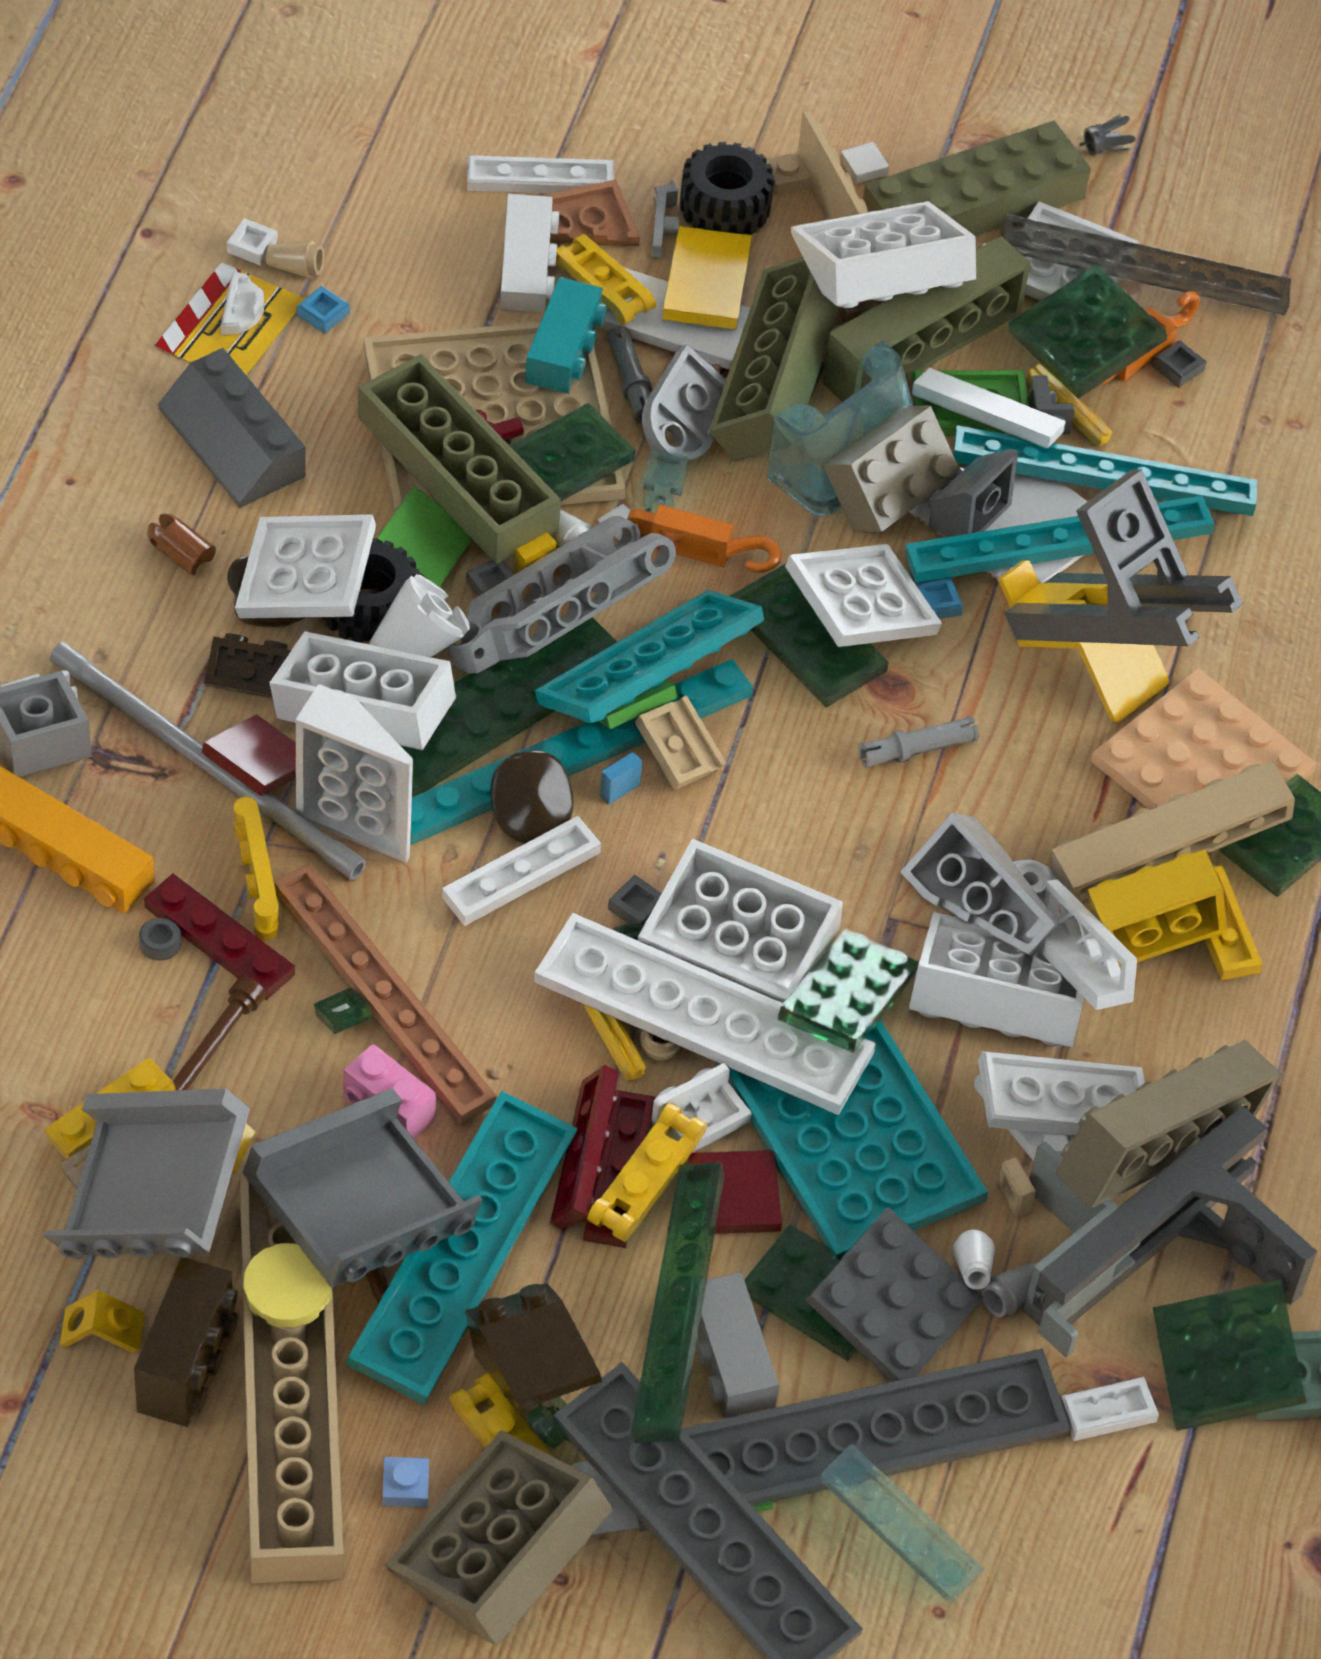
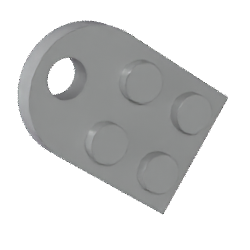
[642,344,726,464]

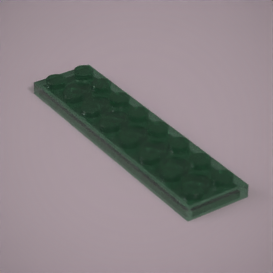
[400,617,617,797]

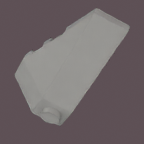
[901,812,1059,955]

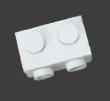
[652,1063,752,1153]

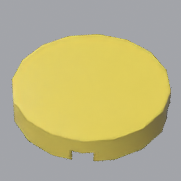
[243,1243,332,1328]

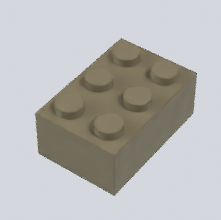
[823,406,959,532]

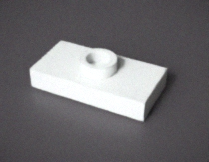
[1060,1377,1159,1441]

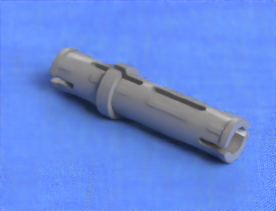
[858,716,979,768]

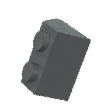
[928,449,1018,537]

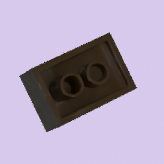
[465,1283,602,1410]

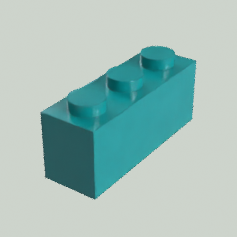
[525,277,607,394]

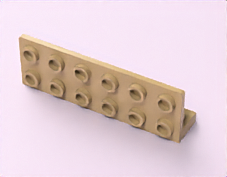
[766,111,885,324]

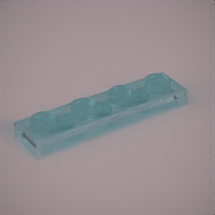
[819,1443,984,1604]

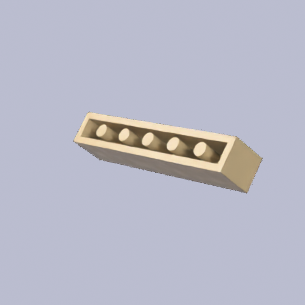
[1051,760,1295,904]

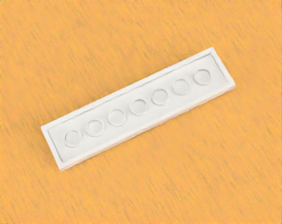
[534,913,876,1115]

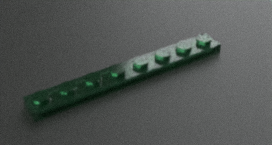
[631,1162,725,1443]

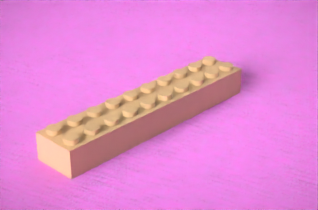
[239,1163,343,1583]

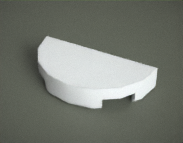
[221,271,264,335]

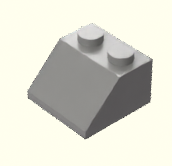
[0,671,92,777]

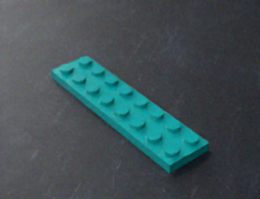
[346,1090,578,1405]

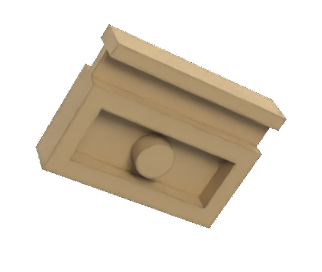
[634,695,726,790]

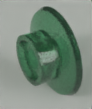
[527,1397,572,1449]

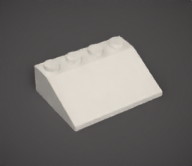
[791,201,976,308]
[296,684,413,863]
[638,839,843,1005]
[909,912,1084,1048]

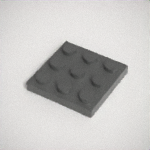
[805,1207,983,1382]

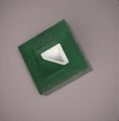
[314,988,372,1034]

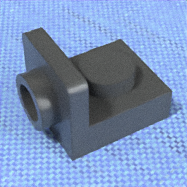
[1028,375,1075,435]

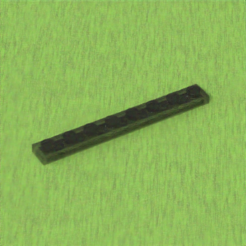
[1001,214,1291,316]

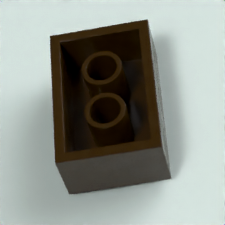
[134,1257,238,1427]

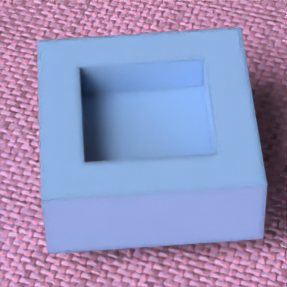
[382,1457,429,1507]

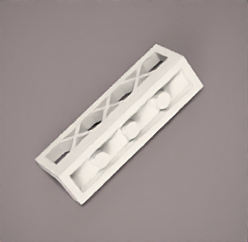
[1038,879,1137,1010]

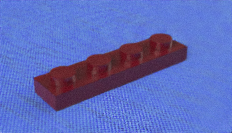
[144,873,295,1001]
[550,1065,619,1230]

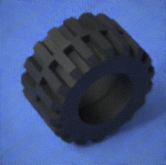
[680,142,774,235]
[323,538,420,643]

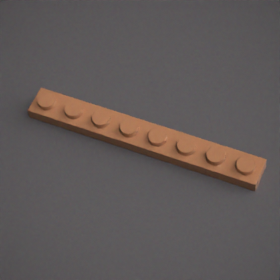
[274,863,497,1125]

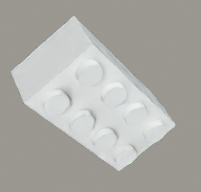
[270,631,456,750]

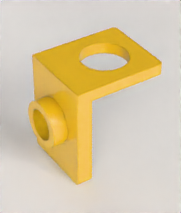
[60,1289,145,1353]

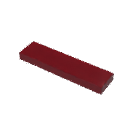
[583,1090,656,1248]

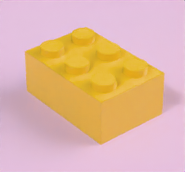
[1088,849,1227,968]

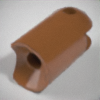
[147,513,216,576]

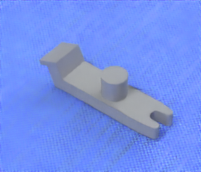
[652,180,679,258]

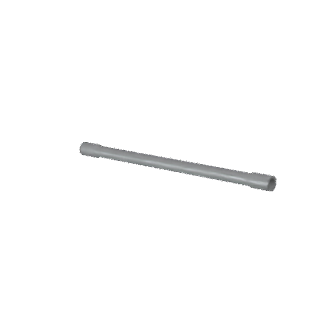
[50,642,366,880]

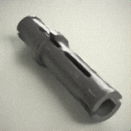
[606,326,652,424]

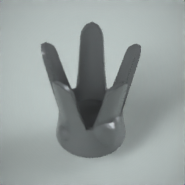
[1079,114,1136,156]

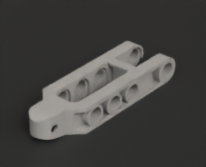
[447,516,676,673]

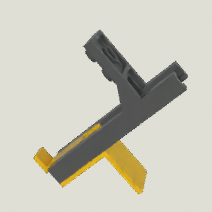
[998,469,1243,722]

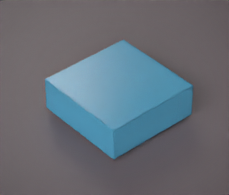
[297,286,350,334]
[916,577,963,619]
[600,752,642,804]

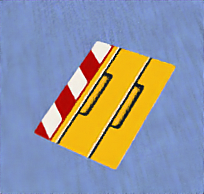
[155,263,305,376]

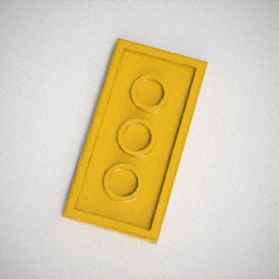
[662,226,752,330]

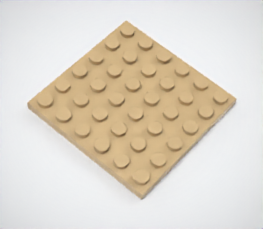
[363,322,626,512]

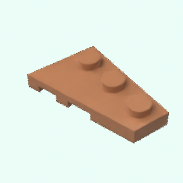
[542,179,640,246]

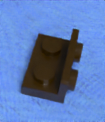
[204,633,292,698]

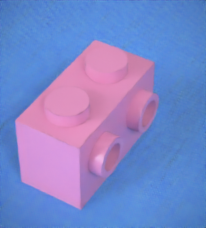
[343,1044,436,1139]

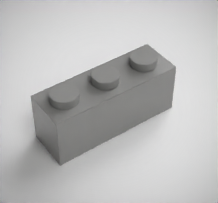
[683,1272,779,1418]

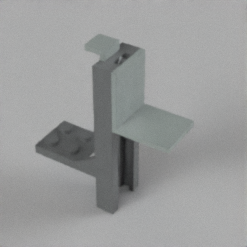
[1023,1106,1317,1357]

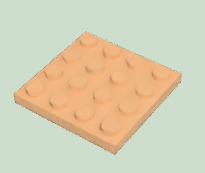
[1091,668,1317,859]

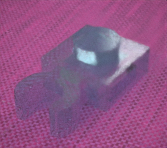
[644,449,689,512]

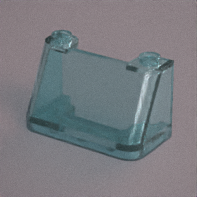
[767,341,913,516]

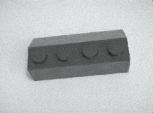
[158,348,306,508]

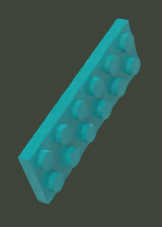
[535,590,764,723]

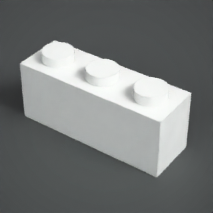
[500,194,559,313]

